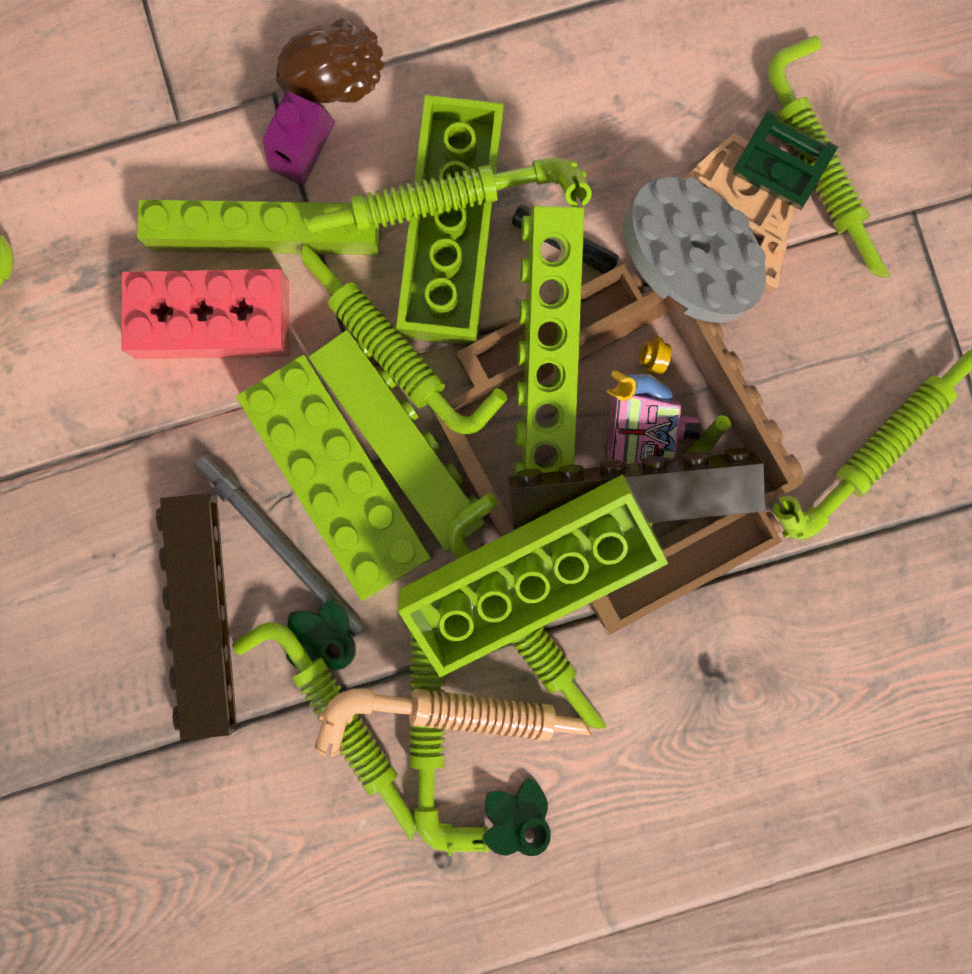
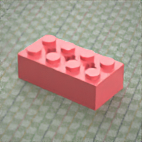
[121,269,289,359]

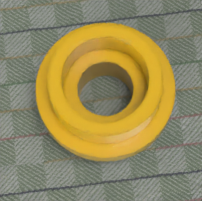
[639,336,672,375]

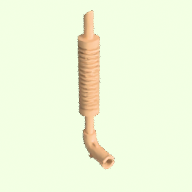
[314,688,592,757]

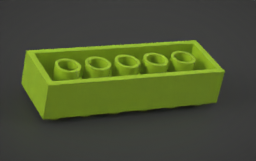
[396,95,504,346]
[235,354,433,601]
[398,475,669,677]

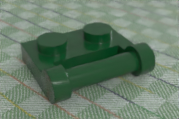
[732,110,839,211]

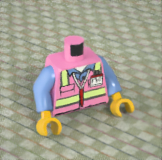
[605,370,701,464]

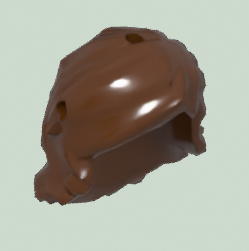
[276,18,384,103]

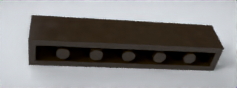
[508,448,765,530]
[156,493,238,741]

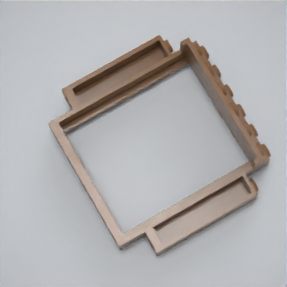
[433,263,804,635]

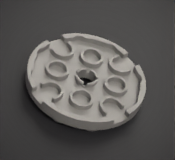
[623,177,766,323]

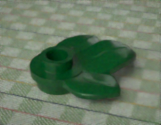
[286,599,356,670]
[482,778,551,856]

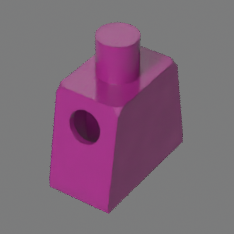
[263,92,335,186]

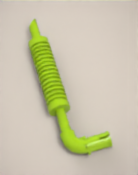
[308,158,592,233]
[773,349,972,540]
[409,631,489,856]

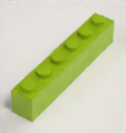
[137,199,380,255]
[309,330,485,552]

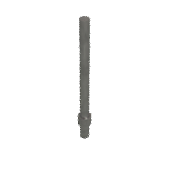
[195,454,365,638]

